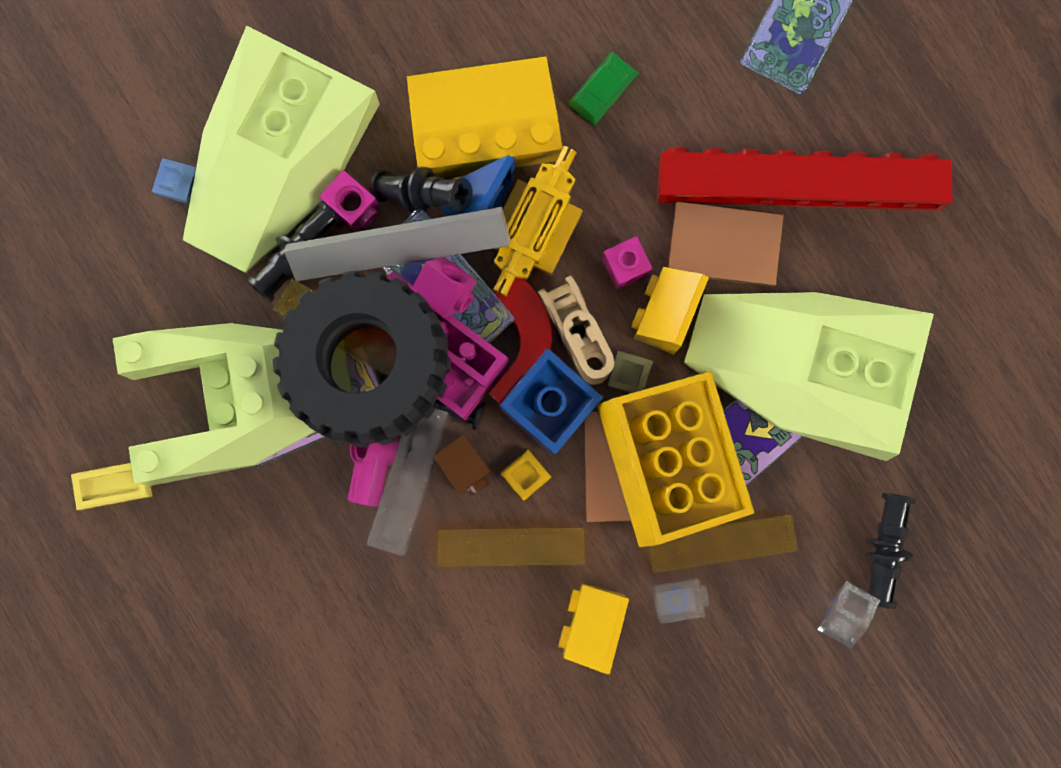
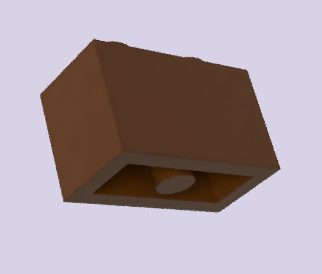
[433,434,492,496]

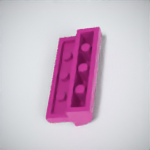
[352,270,508,420]

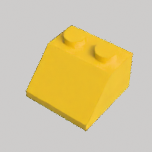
[631,267,709,355]
[558,583,629,675]

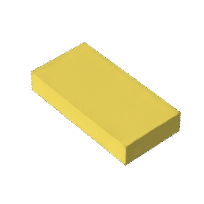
[71,463,152,510]

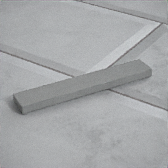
[284,207,510,281]

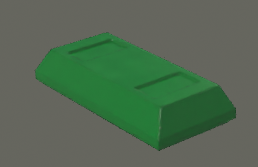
[567,51,639,126]

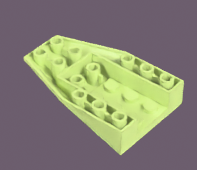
[183,26,380,274]
[684,292,934,461]

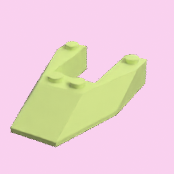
[113,323,353,486]

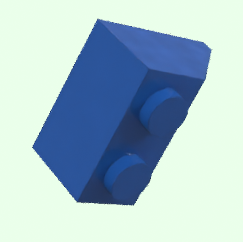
[499,349,603,454]

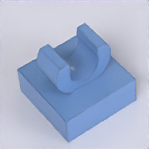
[152,158,196,204]

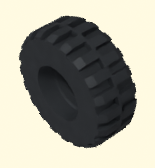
[273,271,451,447]

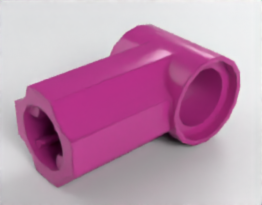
[347,437,399,506]

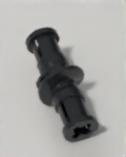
[369,166,473,214]
[247,201,344,303]
[863,492,916,609]

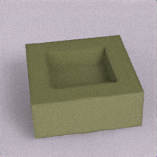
[607,351,653,393]

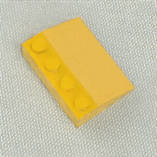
[407,57,562,178]
[597,371,754,547]

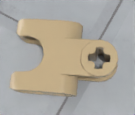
[538,275,615,385]

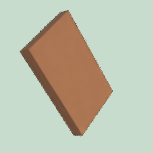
[668,202,784,287]
[584,412,631,522]

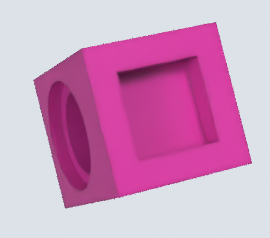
[319,170,380,232]
[602,236,653,291]
[411,257,478,318]

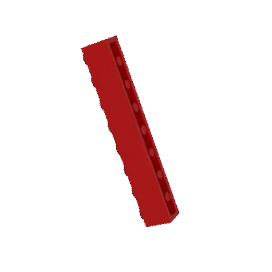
[657,147,952,211]

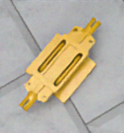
[492,146,583,297]

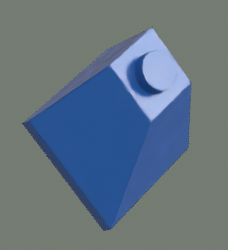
[442,155,515,217]

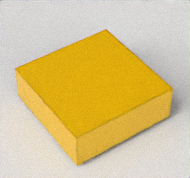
[501,450,552,501]

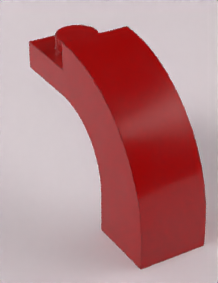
[488,277,552,404]

